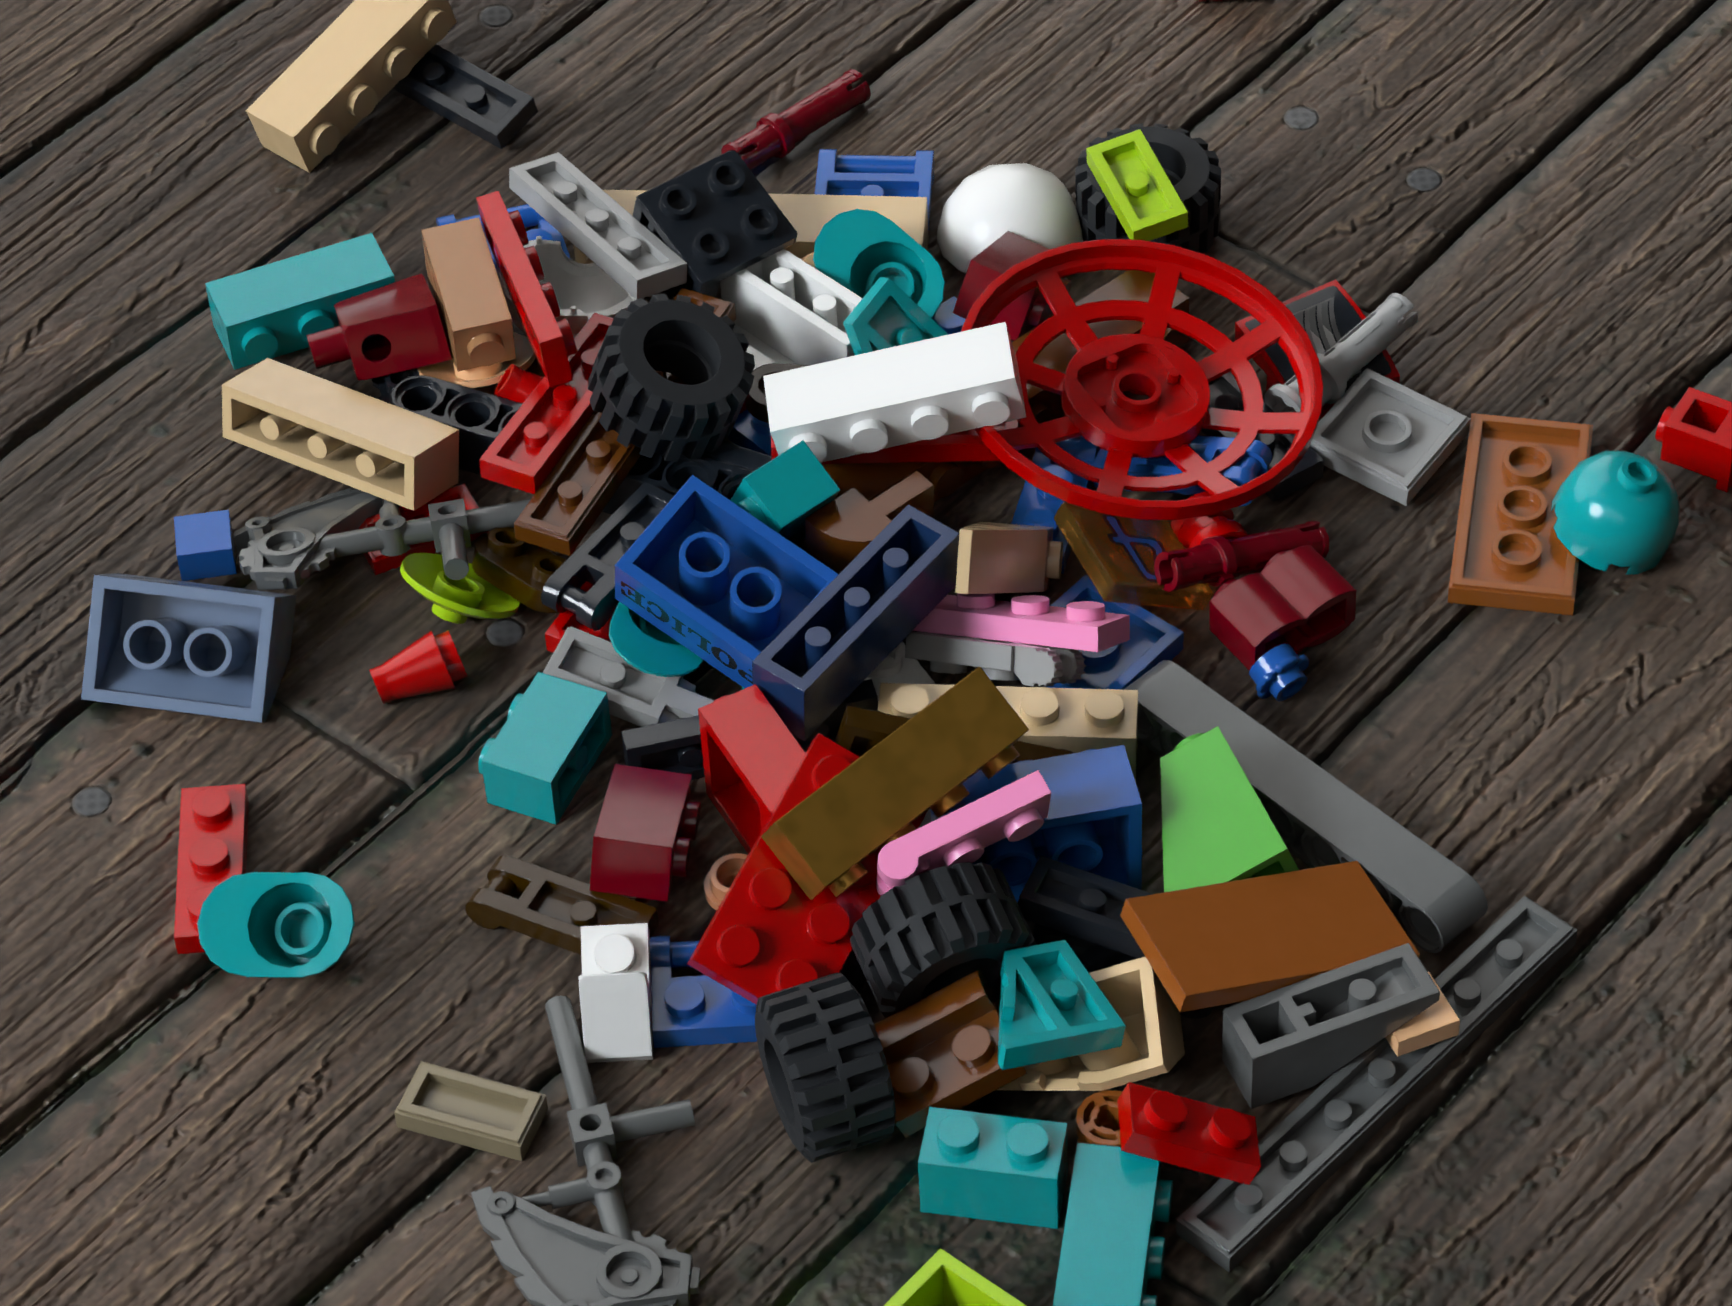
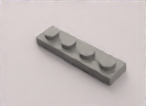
[509,152,687,300]

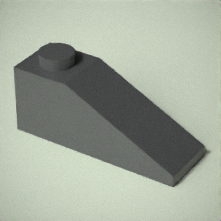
[1222,943,1440,1109]

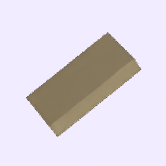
[394,1061,548,1161]

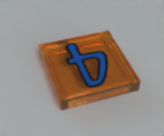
[1054,502,1214,610]

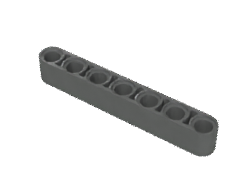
[1124,660,1488,953]

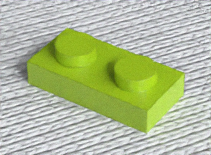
[1086,129,1188,241]

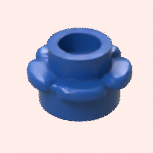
[1249,644,1309,702]

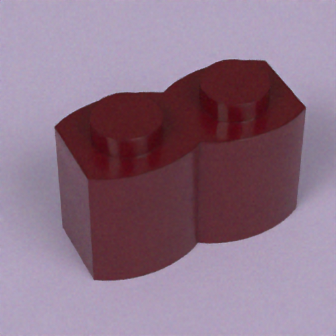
[1209,545,1357,671]

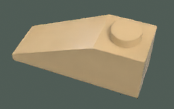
[955,522,1063,594]

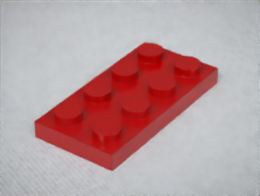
[687,733,927,1005]

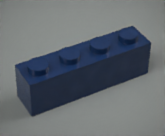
[752,504,959,741]

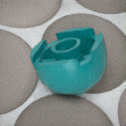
[1551,450,1680,575]

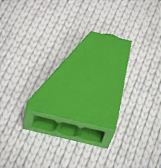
[1160,726,1299,892]

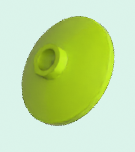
[400,553,520,624]

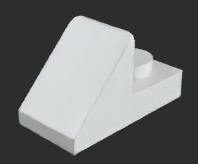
[578,923,653,1063]

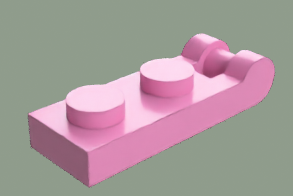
[876,770,1051,896]

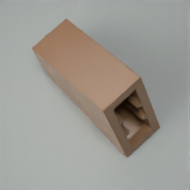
[421,217,516,372]

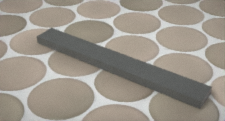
[1176,896,1578,1272]

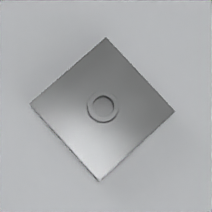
[1310,368,1471,506]

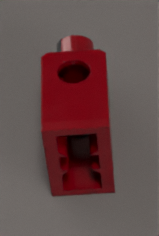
[306,273,452,380]

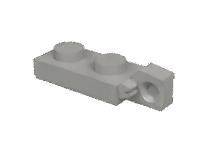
[543,626,714,727]

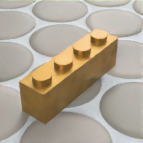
[761,666,1029,900]

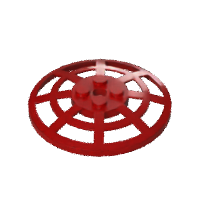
[961,239,1323,520]

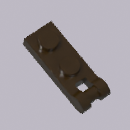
[465,855,659,955]

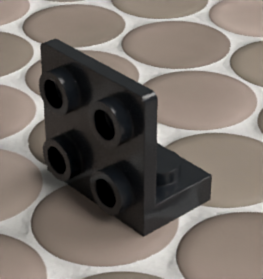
[632,150,797,298]

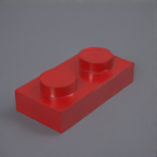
[1117,1082,1261,1185]

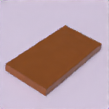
[1448,413,1593,616]
[1120,861,1420,1012]

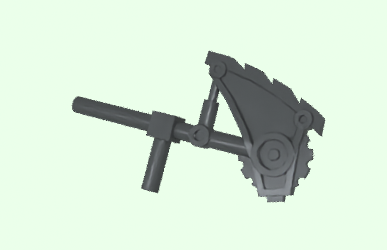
[234,488,604,590]
[471,996,701,1306]

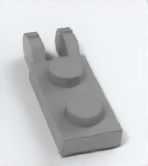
[905,631,1086,687]

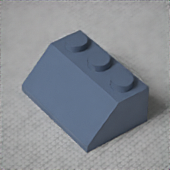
[81,573,297,723]

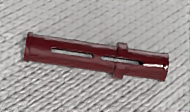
[721,69,871,170]
[1154,521,1329,592]

